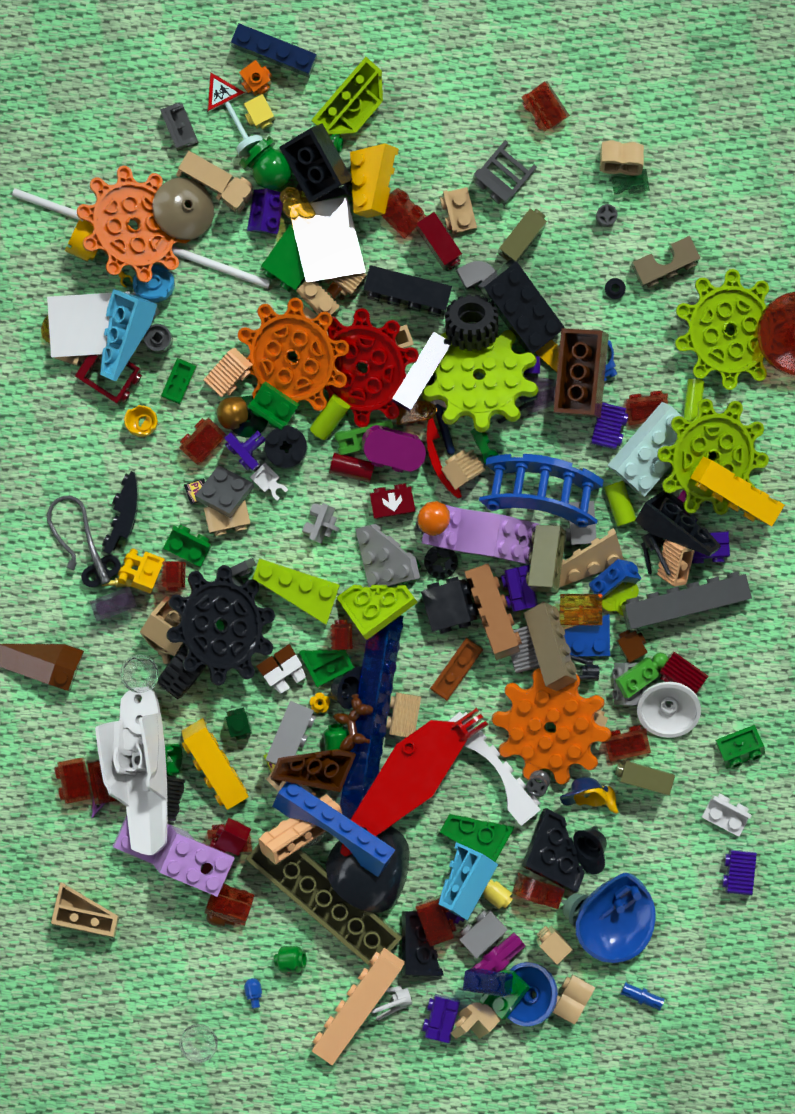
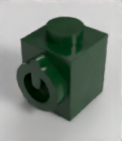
[225,707,252,740]

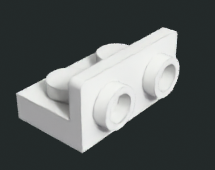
[701,793,752,837]

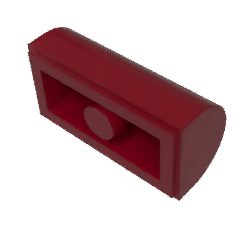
[329,453,374,483]

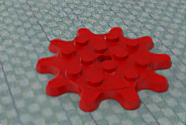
[324,308,419,427]

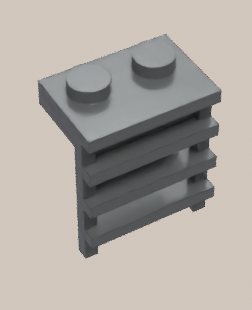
[473,140,537,206]

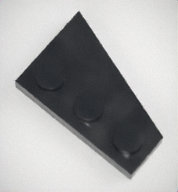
[402,911,444,976]

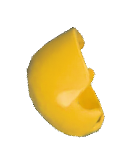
[124,405,158,437]

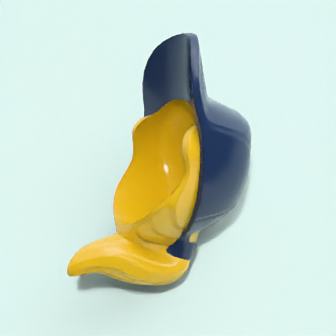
[560,777,619,814]

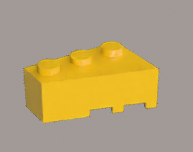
[350,143,399,218]

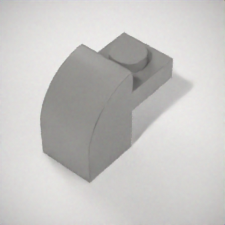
[456,261,495,290]

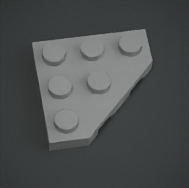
[355,524,420,587]

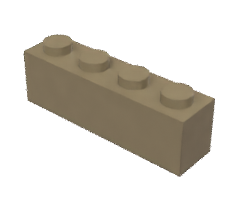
[524,602,577,691]

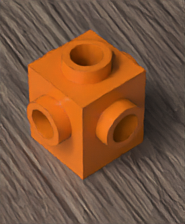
[239,60,272,96]

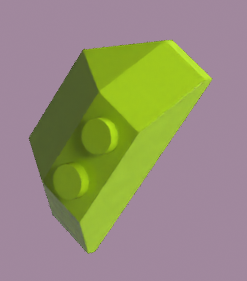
[311,57,383,135]

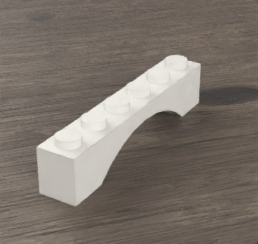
[448,711,541,826]

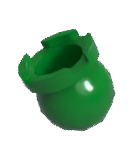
[239,136,293,190]

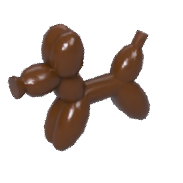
[333,694,373,752]

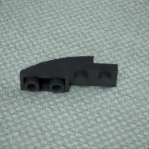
[102,471,139,555]

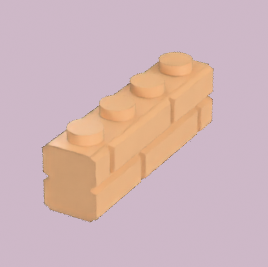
[258,794,342,865]

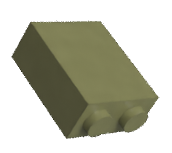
[498,208,547,262]
[615,760,675,796]

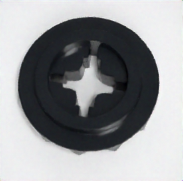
[424,546,458,578]

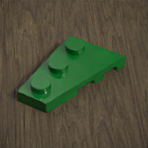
[439,814,514,862]

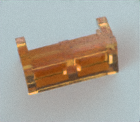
[560,594,602,625]

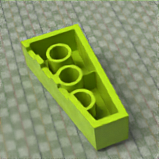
[253,558,340,625]

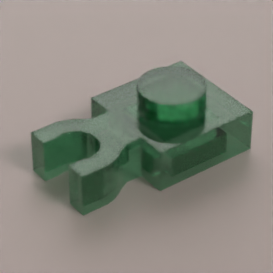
[611,169,650,195]

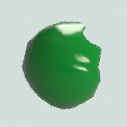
[165,744,183,776]

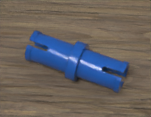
[620,982,665,1011]

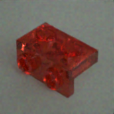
[521,81,570,132]
[381,188,427,239]

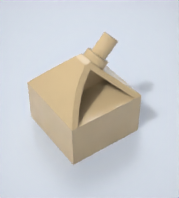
[140,596,184,664]

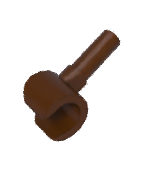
[326,282,345,300]

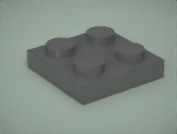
[195,465,254,518]

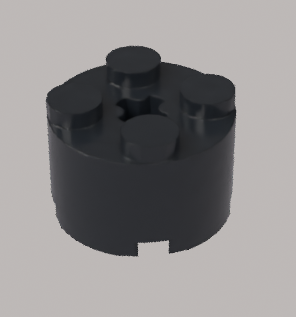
[265,426,308,469]

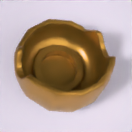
[216,397,248,430]

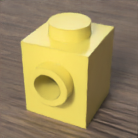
[244,94,275,130]

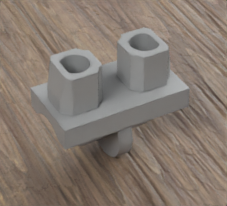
[302,503,340,544]

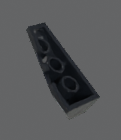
[635,490,721,556]

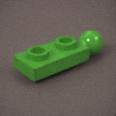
[615,653,668,698]

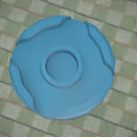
[133,265,175,303]

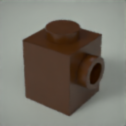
[616,630,648,663]

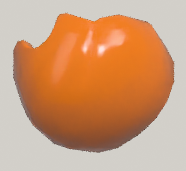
[417,501,450,536]

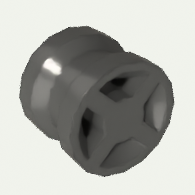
[596,204,618,227]
[527,770,550,796]

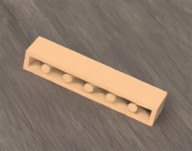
[312,948,405,1065]

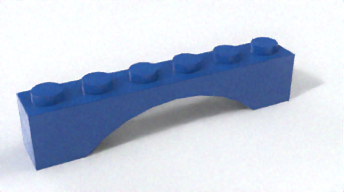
[272,782,395,877]

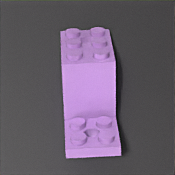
[422,501,539,565]
[113,815,235,897]

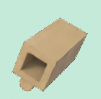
[176,150,233,201]

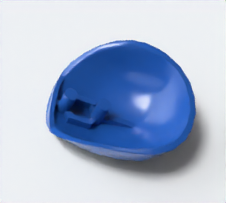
[576,873,656,963]

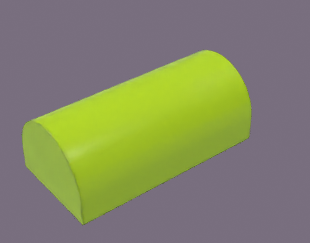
[684,379,705,421]
[310,394,351,440]
[603,480,636,527]

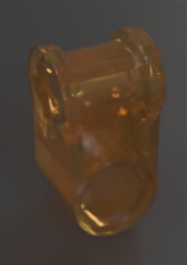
[396,401,437,425]

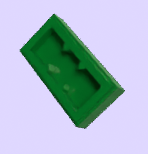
[161,358,197,405]

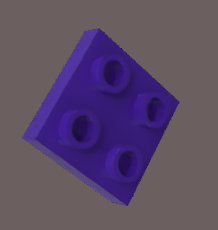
[225,430,266,471]

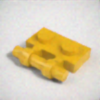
[118,549,165,594]

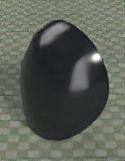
[326,826,410,913]

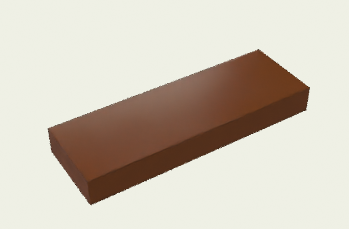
[430,637,483,701]

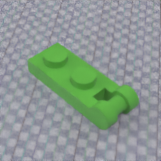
[334,419,394,455]

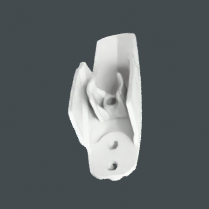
[95,688,168,856]

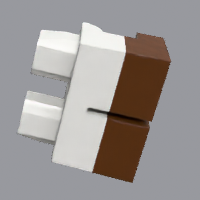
[256,644,306,694]

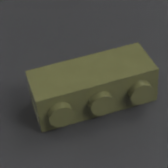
[526,525,566,593]

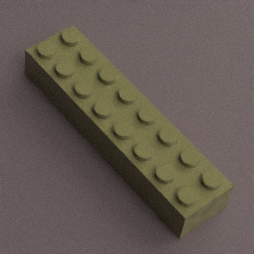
[246,825,402,966]

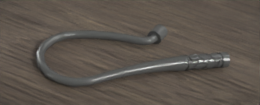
[47,495,110,585]

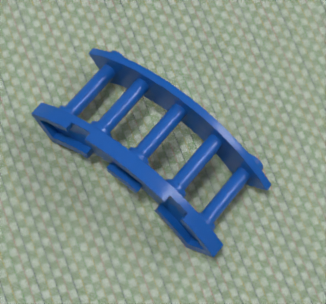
[479,454,604,528]

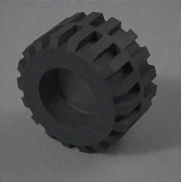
[445,294,498,351]
[157,645,206,699]

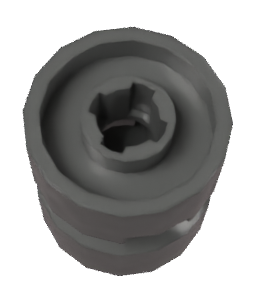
[144,324,173,354]

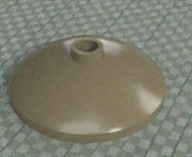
[152,178,214,240]

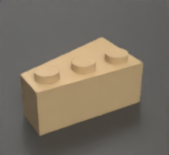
[51,882,119,938]

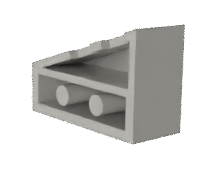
[265,701,316,765]

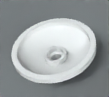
[637,682,701,738]

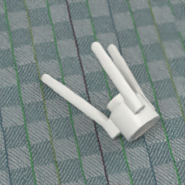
[371,985,412,1020]

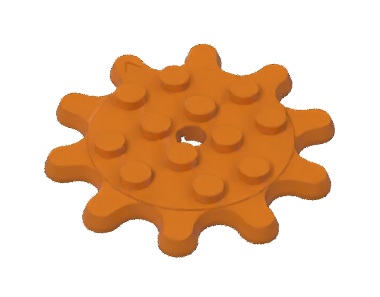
[77,165,190,283]
[238,298,349,411]
[492,668,611,785]

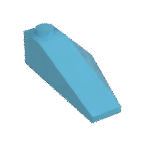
[100,289,158,381]

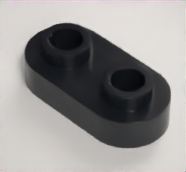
[81,555,121,587]

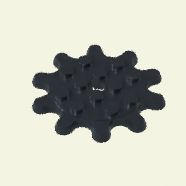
[166,565,275,686]

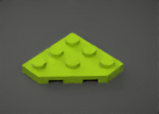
[336,585,418,640]

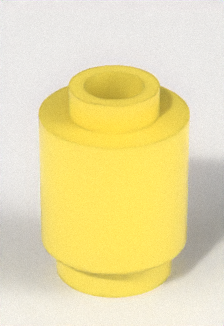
[482,879,513,910]

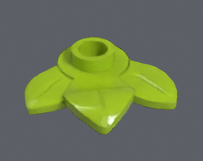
[598,582,639,616]

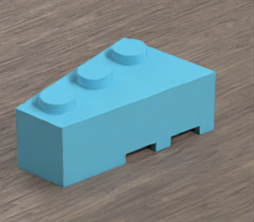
[439,842,498,920]

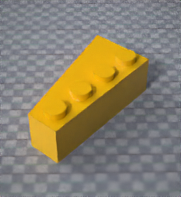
[690,456,785,527]
[182,718,249,810]

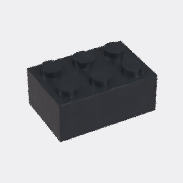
[279,123,353,203]

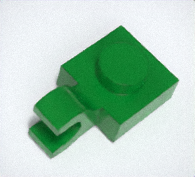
[470,428,498,464]

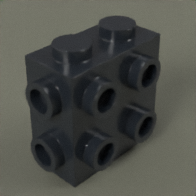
[421,576,478,634]

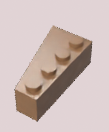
[465,563,522,660]

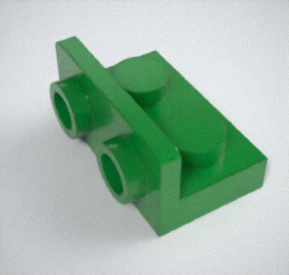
[247,381,300,430]
[163,524,212,567]
[715,725,765,769]
[479,970,530,1020]

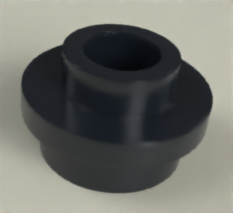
[605,278,626,299]

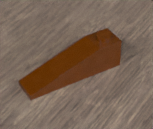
[0,644,84,691]

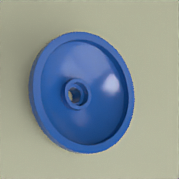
[507,962,558,1027]

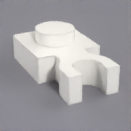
[250,463,288,501]

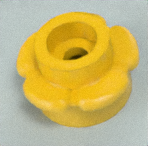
[309,693,330,713]

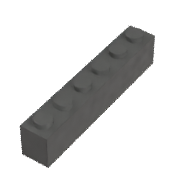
[621,571,752,630]

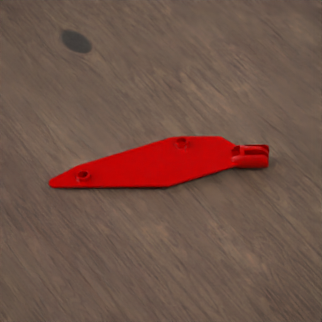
[340,708,489,856]

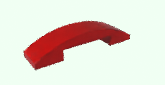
[426,418,462,499]

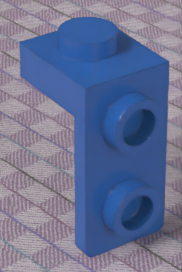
[589,559,641,600]

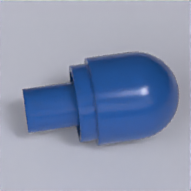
[244,978,262,1008]

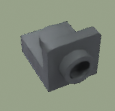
[231,558,256,586]

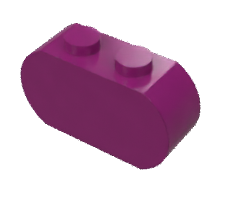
[361,425,426,473]

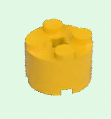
[65,220,98,262]

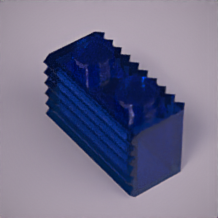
[463,968,513,997]

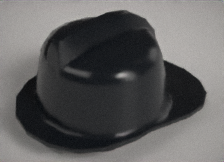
[328,666,371,709]
[573,826,607,874]

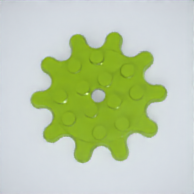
[675,269,787,390]
[422,322,538,432]
[657,399,769,515]

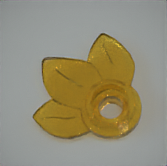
[279,187,316,220]

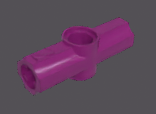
[466,932,526,987]

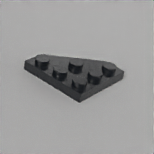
[522,808,585,893]

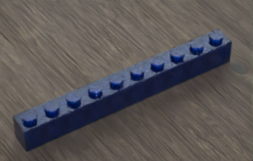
[340,615,404,820]

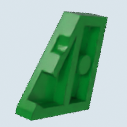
[299,649,354,688]

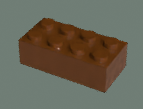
[553,328,609,418]

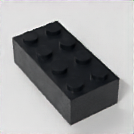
[478,260,565,354]
[364,265,452,317]

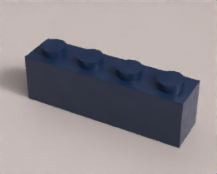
[231,23,317,78]

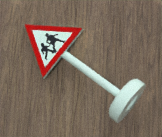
[208,72,263,157]

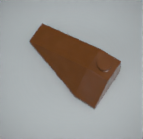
[271,749,356,792]

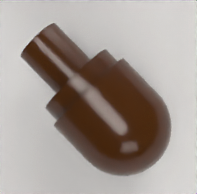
[206,909,236,927]

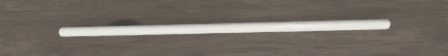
[12,188,271,289]

